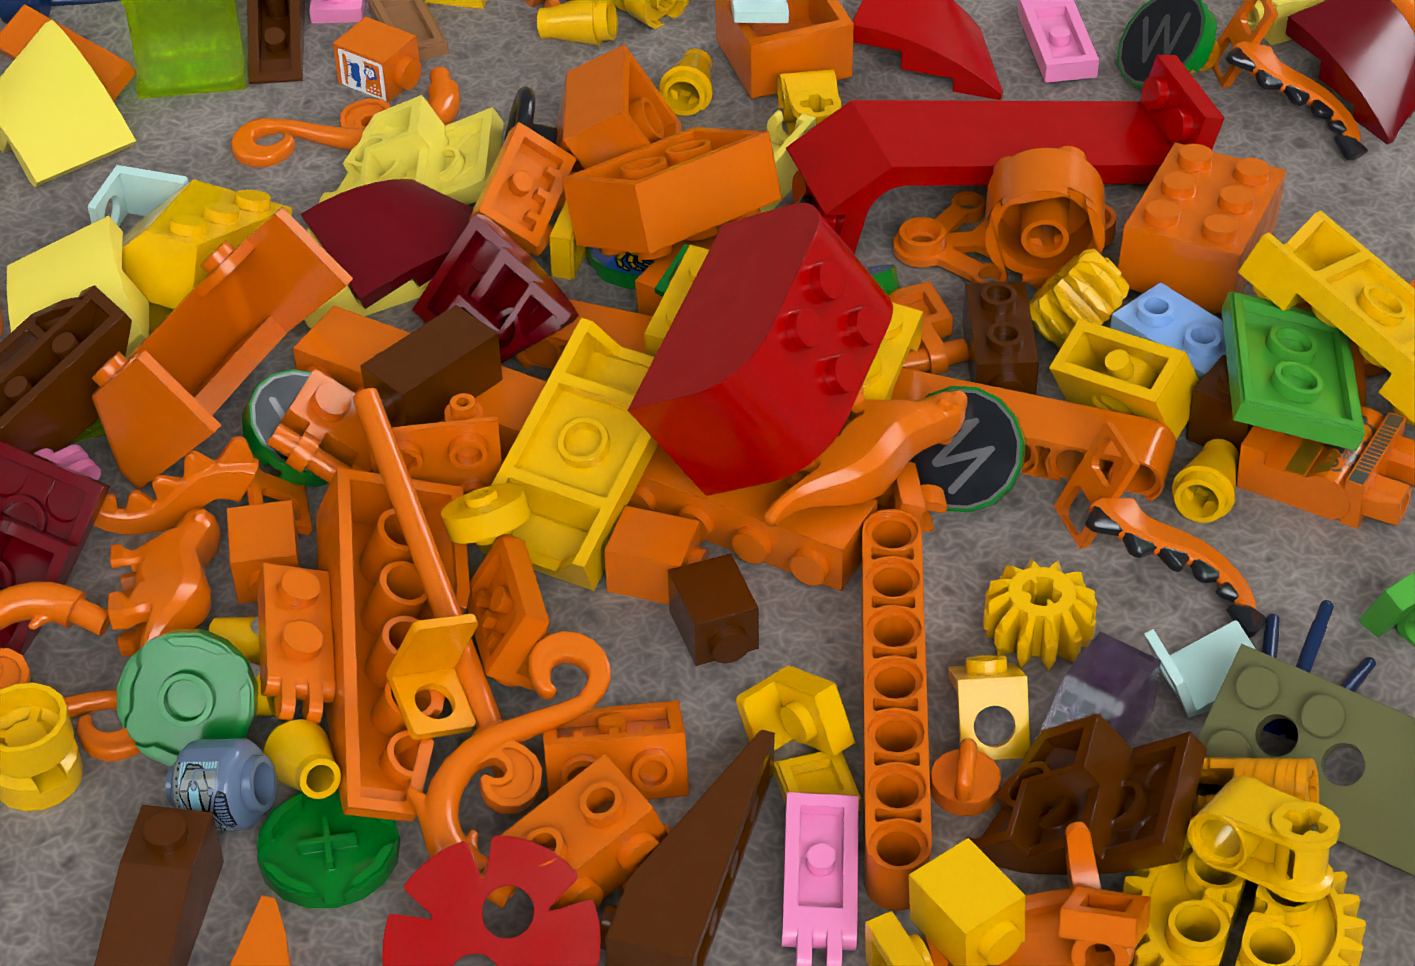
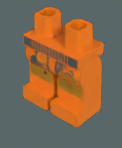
[1236,406,1415,529]

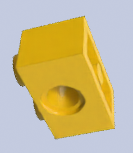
[1049,319,1200,440]

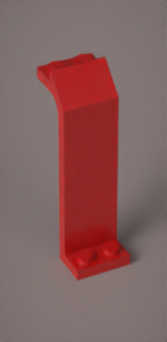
[786,55,1225,255]

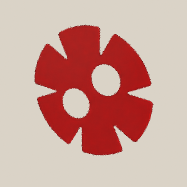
[382,835,601,966]

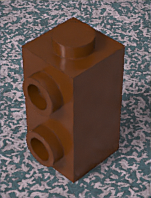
[962,282,1039,395]
[360,305,503,427]

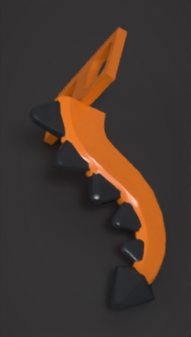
[1212,0,1368,160]
[1054,421,1267,638]

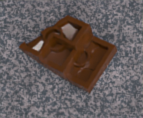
[966,713,1207,875]

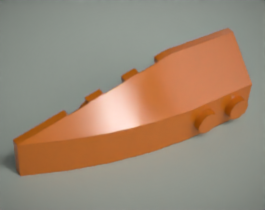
[316,467,470,822]

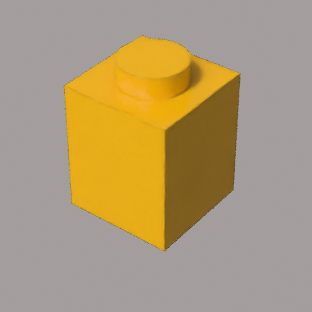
[909,838,1026,966]

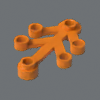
[893,191,1117,290]

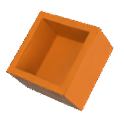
[715,0,854,99]

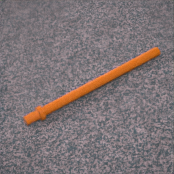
[353,388,507,778]

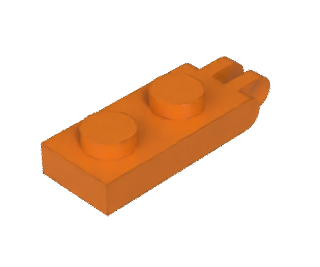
[257,563,336,724]

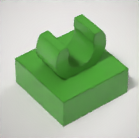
[1358,572,1415,647]

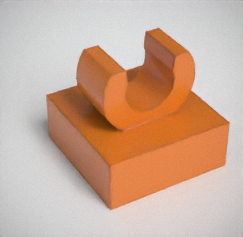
[874,462,948,532]
[1059,886,1151,966]

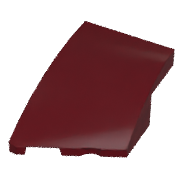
[1285,0,1415,144]
[301,179,474,309]
[412,214,579,363]
[0,439,110,655]

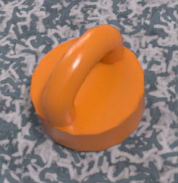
[930,738,1001,816]

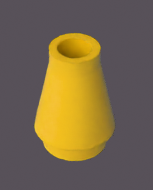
[537,0,618,46]
[659,48,713,116]
[1172,439,1239,523]
[263,719,341,799]

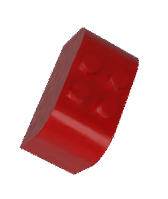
[628,203,893,496]

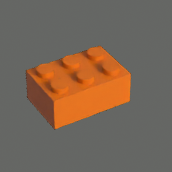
[562,127,782,260]
[1118,143,1287,314]

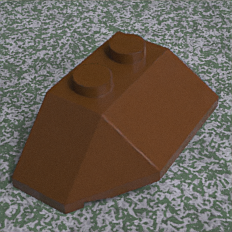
[0,285,132,453]

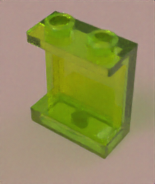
[120,0,246,99]

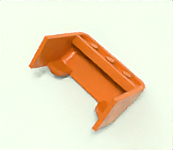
[91,207,353,490]

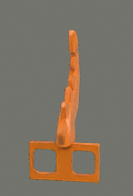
[93,436,313,537]

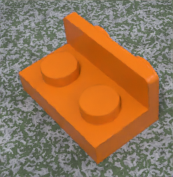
[469,122,577,257]
[467,534,550,691]
[543,700,689,800]

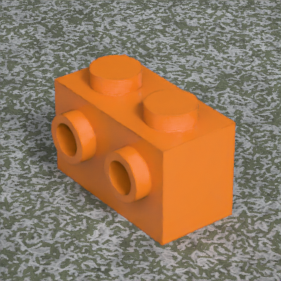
[490,754,668,911]

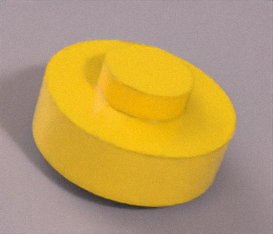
[441,483,531,546]

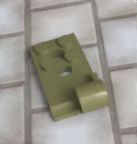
[1197,643,1415,877]

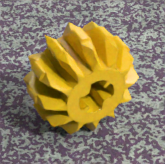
[1029,249,1130,349]
[983,558,1097,671]

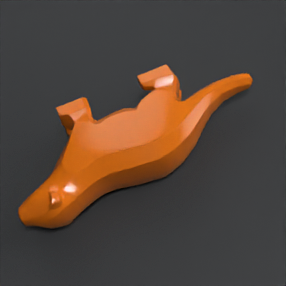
[764,385,967,527]
[107,507,221,657]

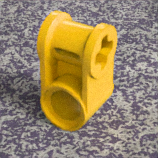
[777,69,841,136]
[1187,776,1340,902]

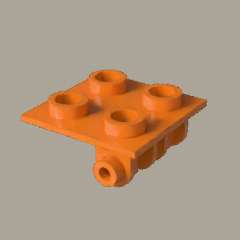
[368,393,502,495]

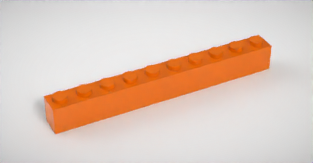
[293,306,878,591]

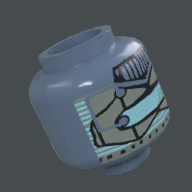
[165,738,277,831]

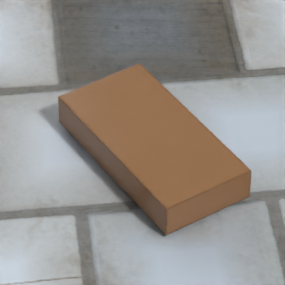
[368,0,449,61]

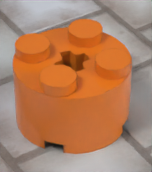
[985,146,1105,286]

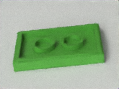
[1221,292,1365,451]

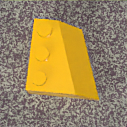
[122,179,293,309]

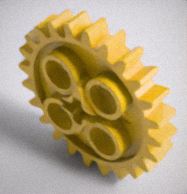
[1122,832,1366,966]

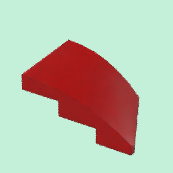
[852,0,1003,100]

